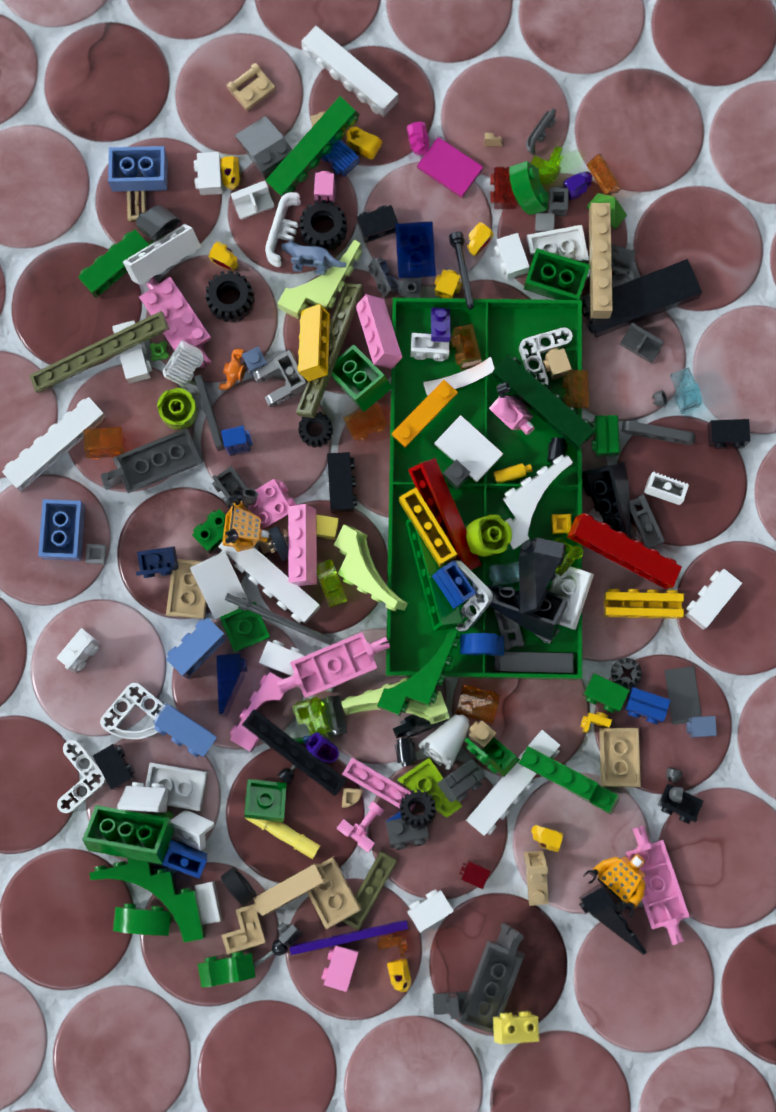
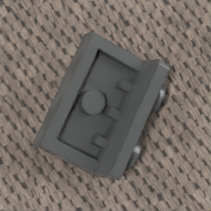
[611,243,636,276]
[212,466,247,508]
[386,814,429,850]

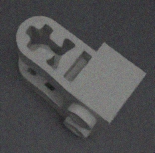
[252,350,308,407]

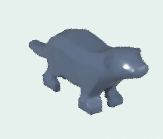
[281,240,346,275]

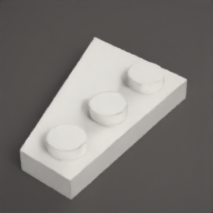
[527,225,589,262]

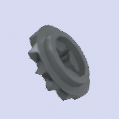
[611,658,642,689]

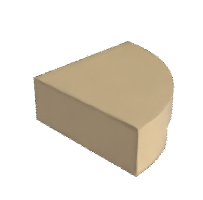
[484,133,502,147]
[342,788,363,808]

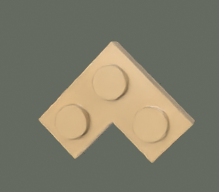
[222,904,266,954]

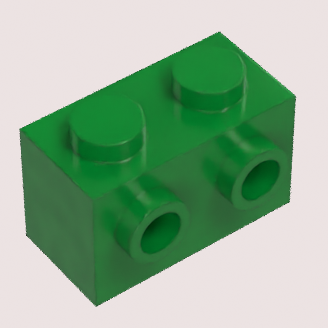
[192,509,226,554]

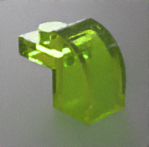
[531,146,564,184]
[317,559,348,607]
[292,697,330,736]

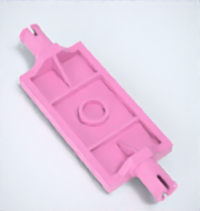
[139,277,211,368]
[277,632,390,699]
[625,825,690,945]

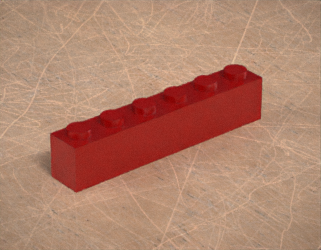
[408,458,481,570]
[567,513,682,590]

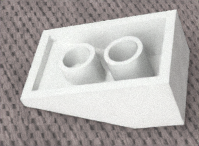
[117,782,169,812]

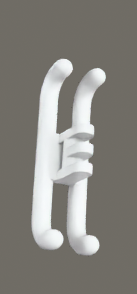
[265,192,301,267]

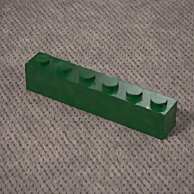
[492,355,595,451]

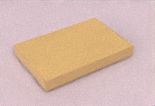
[166,559,207,620]
[599,728,641,787]
[307,857,362,930]

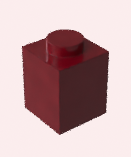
[459,861,491,890]

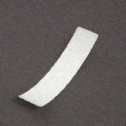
[423,357,495,395]

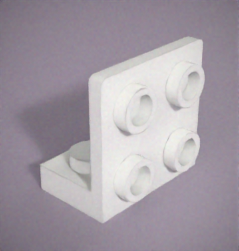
[57,628,100,673]

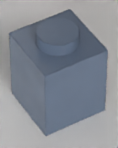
[241,346,267,377]
[686,716,717,738]

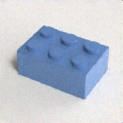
[108,146,168,192]
[38,499,86,561]
[166,617,228,679]
[153,702,217,758]

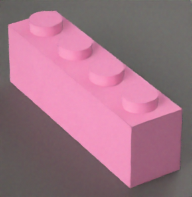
[356,294,402,369]
[288,504,317,586]

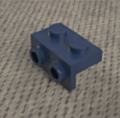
[136,546,179,578]

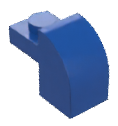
[460,633,504,656]

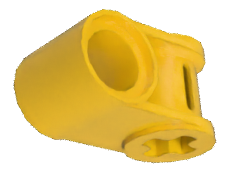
[346,127,383,159]

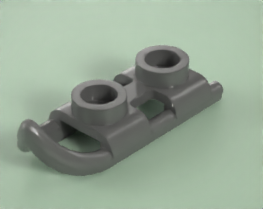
[526,108,557,155]

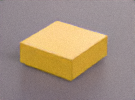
[551,514,572,534]

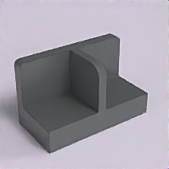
[619,323,664,364]

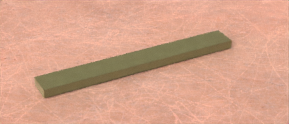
[296,283,364,418]
[29,311,170,393]

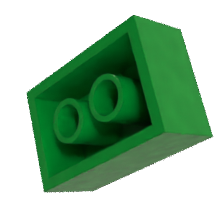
[523,248,590,300]
[330,345,393,412]

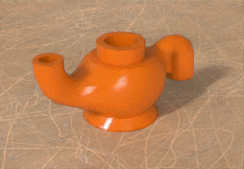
[219,348,246,390]

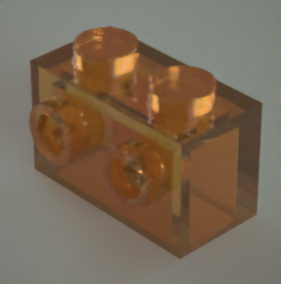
[450,324,482,370]
[83,427,125,460]

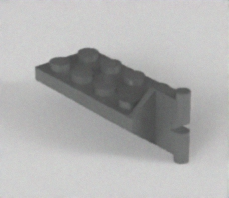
[101,428,202,493]
[458,923,525,1033]

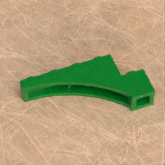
[377,629,460,717]
[519,746,620,815]

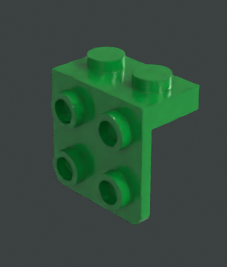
[464,737,520,777]

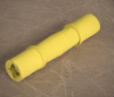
[245,818,320,859]

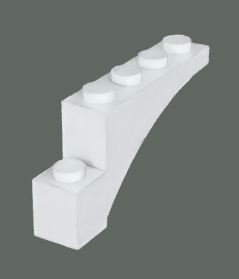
[503,455,573,549]

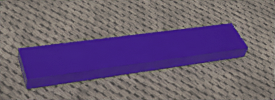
[290,920,408,955]

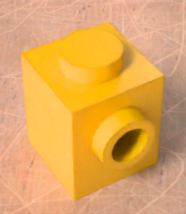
[434,269,462,298]

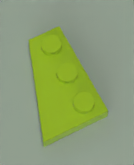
[397,758,463,818]

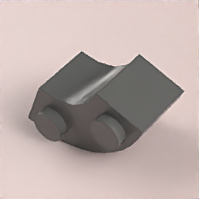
[136,205,181,242]

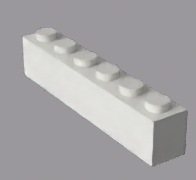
[301,26,398,117]
[2,397,107,492]
[218,542,320,624]
[466,730,560,836]

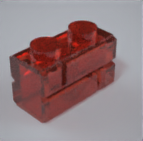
[490,167,517,209]

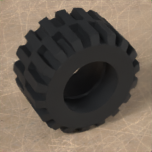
[299,200,347,252]
[205,271,254,322]

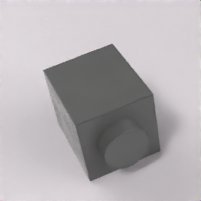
[443,459,471,491]

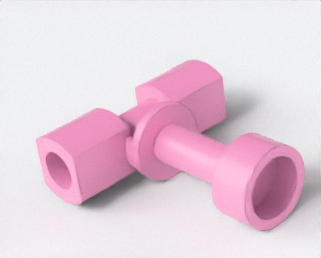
[337,801,385,853]

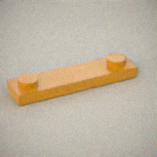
[391,380,458,448]

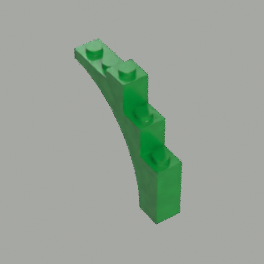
[89,858,206,943]

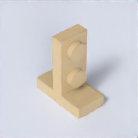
[523,850,549,906]

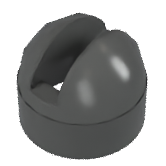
[652,390,667,406]
[666,767,683,783]
[669,787,684,803]

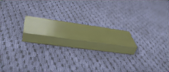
[343,851,398,931]

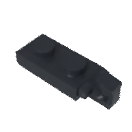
[393,714,448,739]

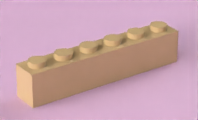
[589,203,612,319]

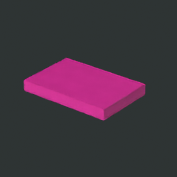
[417,137,483,198]

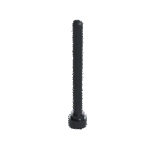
[449,231,474,310]

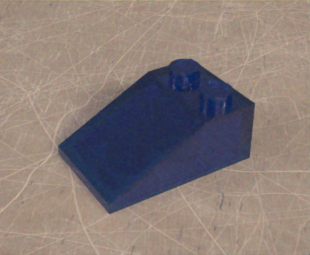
[395,221,436,279]
[216,654,248,716]

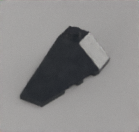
[582,462,631,539]
[519,538,566,616]
[482,585,568,640]
[579,885,647,955]

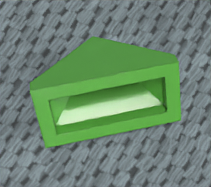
[586,193,627,230]

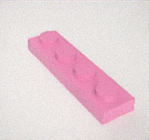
[342,758,416,812]

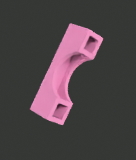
[229,672,287,752]

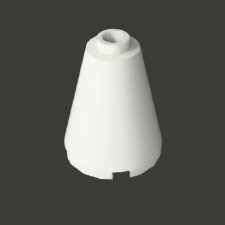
[419,714,470,769]

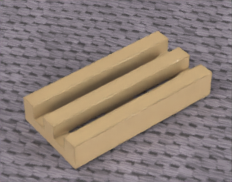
[127,191,147,222]

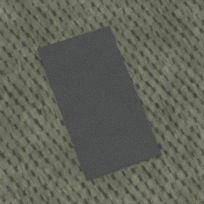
[664,666,702,725]

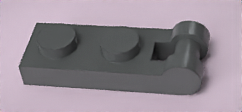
[629,494,665,549]
[494,609,524,651]

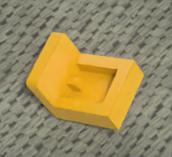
[580,712,612,733]

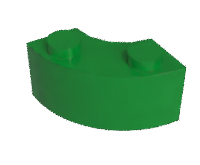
[509,161,549,216]
[113,903,171,936]
[197,951,256,988]

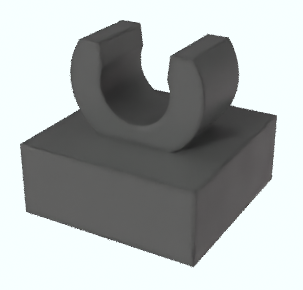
[277,922,303,947]

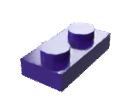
[431,307,450,342]

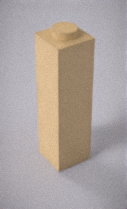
[253,864,328,916]

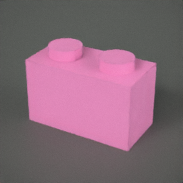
[314,171,336,206]
[321,945,359,992]

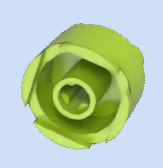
[157,388,198,430]
[466,515,512,557]

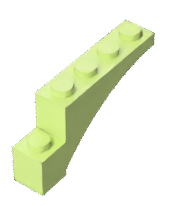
[277,240,362,319]
[334,525,408,611]
[341,677,450,725]

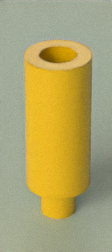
[493,463,532,484]

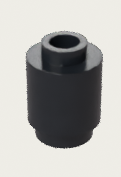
[547,437,568,466]
[395,737,417,767]

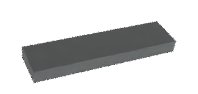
[194,375,224,451]
[494,652,573,674]

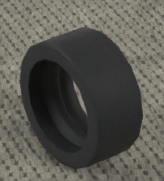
[221,867,256,906]

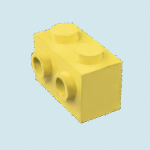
[493,1011,539,1044]

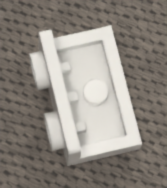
[410,333,449,361]

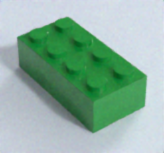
[82,805,174,865]

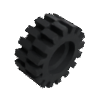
[298,411,333,448]
[400,790,436,829]

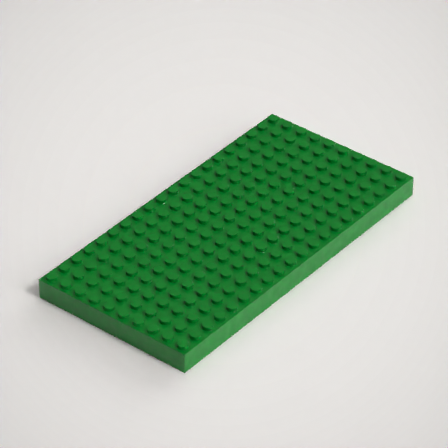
[386,298,582,680]

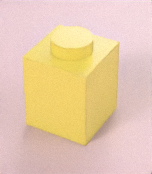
[316,515,339,540]

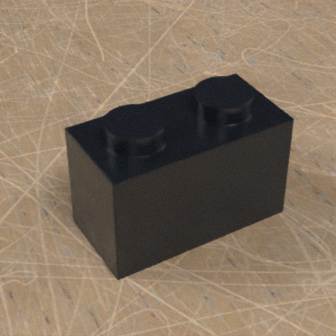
[357,205,399,243]
[707,419,751,449]
[92,744,135,790]

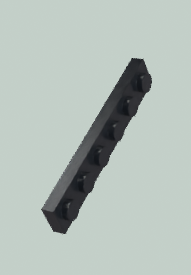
[242,709,347,796]

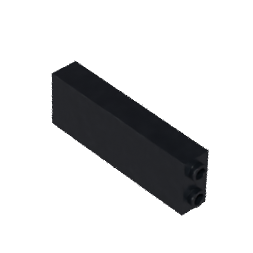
[582,259,702,338]

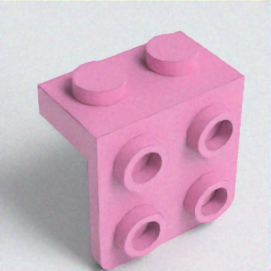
[248,479,297,530]

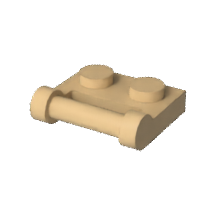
[226,63,276,111]

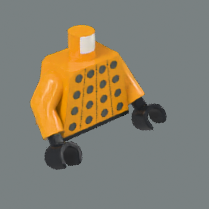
[222,490,269,552]
[583,854,646,918]

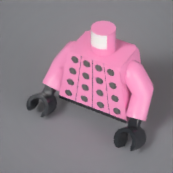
[489,382,535,435]

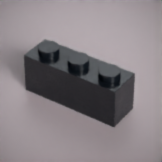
[327,452,357,513]

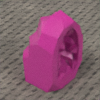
[407,121,429,156]

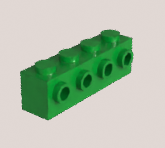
[78,229,149,298]

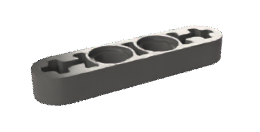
[621,421,696,445]

